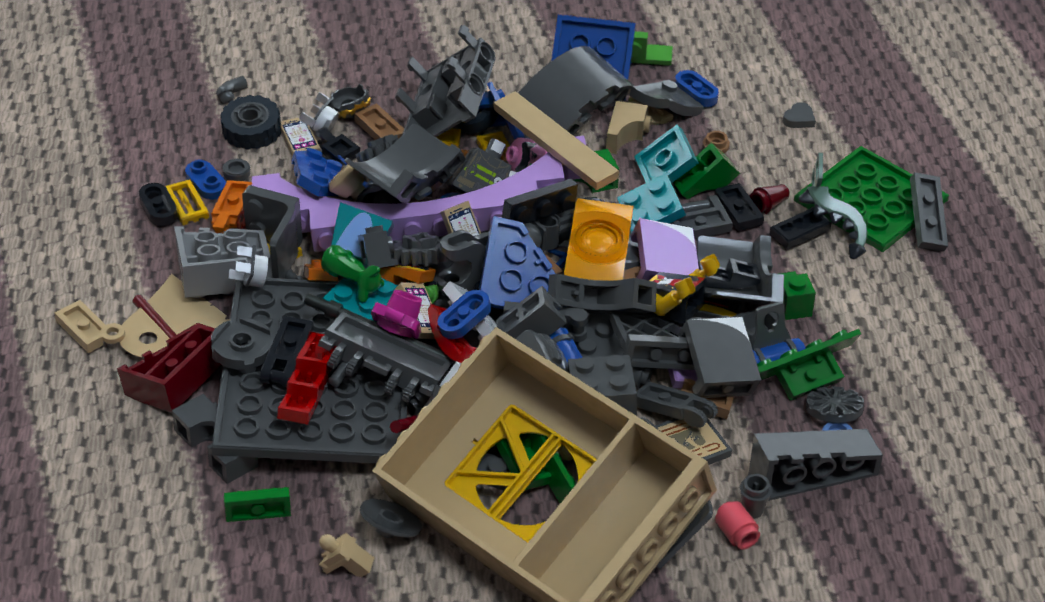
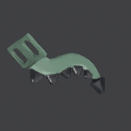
[799,153,867,259]

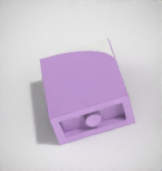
[630,218,699,281]

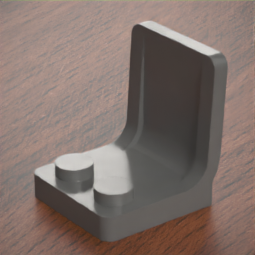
[242,185,303,279]

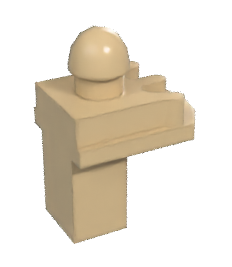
[319,533,374,577]

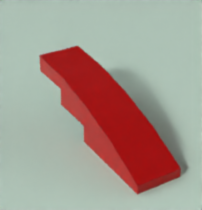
[277,332,337,425]

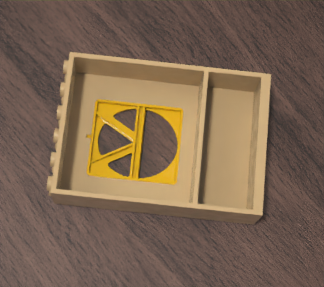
[372,327,717,602]

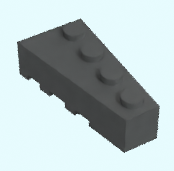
[748,429,883,501]

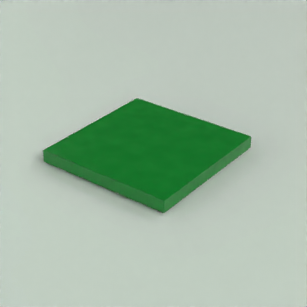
[794,146,949,252]

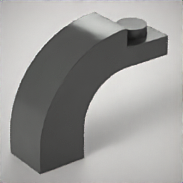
[548,274,657,314]

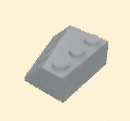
[174,226,272,298]

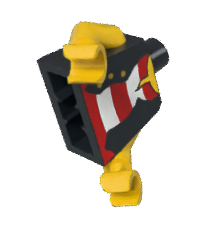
[647,254,720,323]

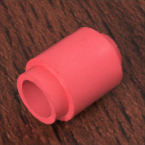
[715,501,760,550]

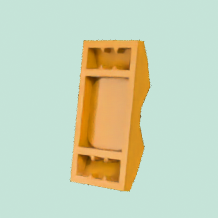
[564,198,634,281]

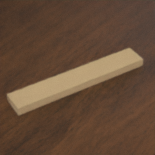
[494,91,619,190]

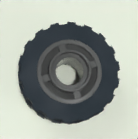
[220,95,281,149]

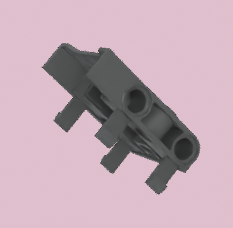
[395,25,496,137]

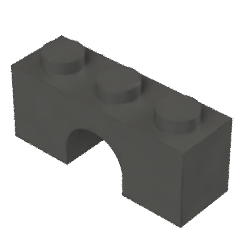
[172,394,259,484]

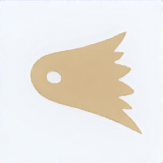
[119,273,230,357]

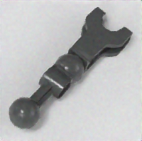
[437,197,604,295]

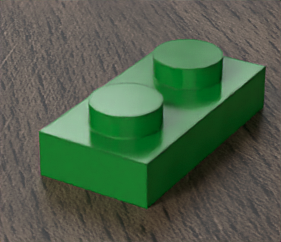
[224,487,291,522]

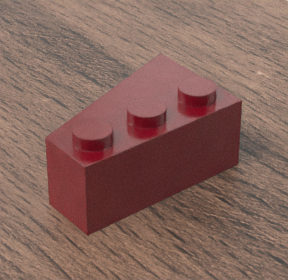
[117,323,222,413]

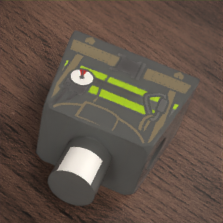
[445,138,511,194]

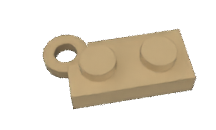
[55,300,125,353]

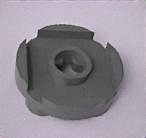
[211,318,273,373]

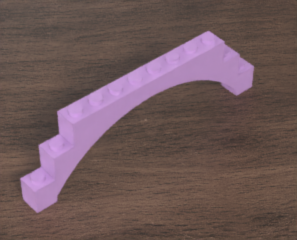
[252,136,586,252]

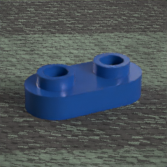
[675,70,719,107]
[185,160,226,200]
[438,290,491,339]

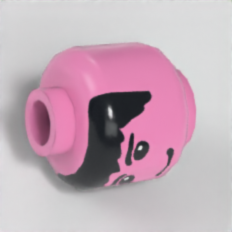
[506,137,547,172]

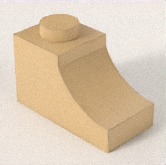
[606,101,651,154]

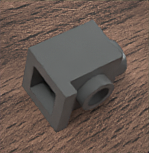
[358,225,398,269]

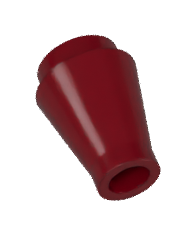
[750,184,790,214]

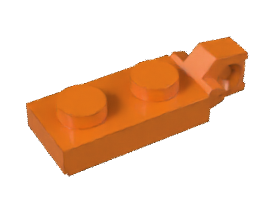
[211,180,252,233]

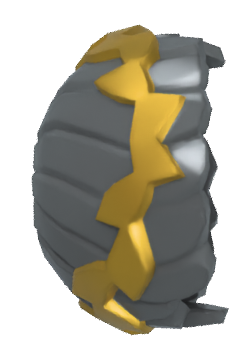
[330,84,371,119]

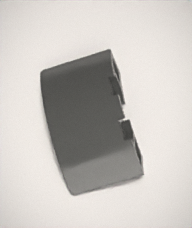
[518,46,634,135]
[344,124,466,203]
[697,235,784,305]

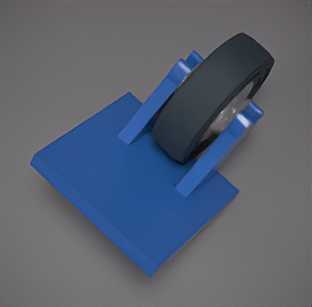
[455,81,525,140]

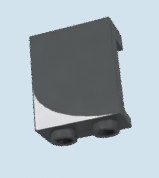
[678,316,761,398]

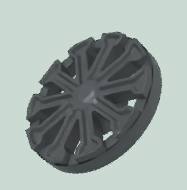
[806,386,864,423]

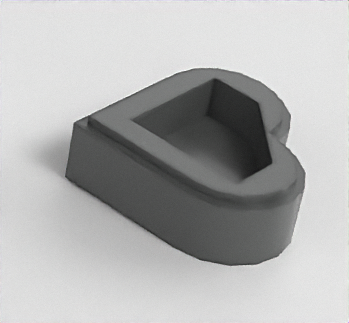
[783,102,816,128]

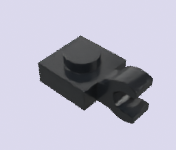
[315,127,360,165]

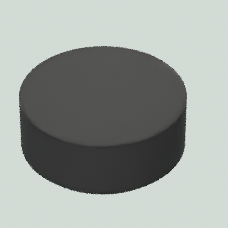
[223,159,251,181]

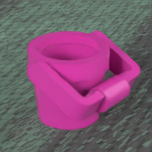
[371,290,422,339]

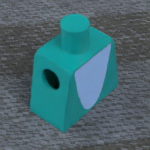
[331,202,394,264]

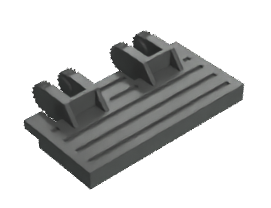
[318,312,453,403]

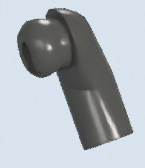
[216,76,248,104]

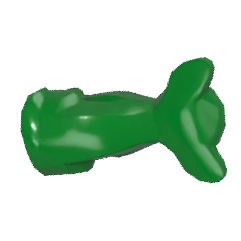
[321,245,384,302]

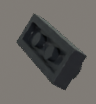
[502,179,578,224]

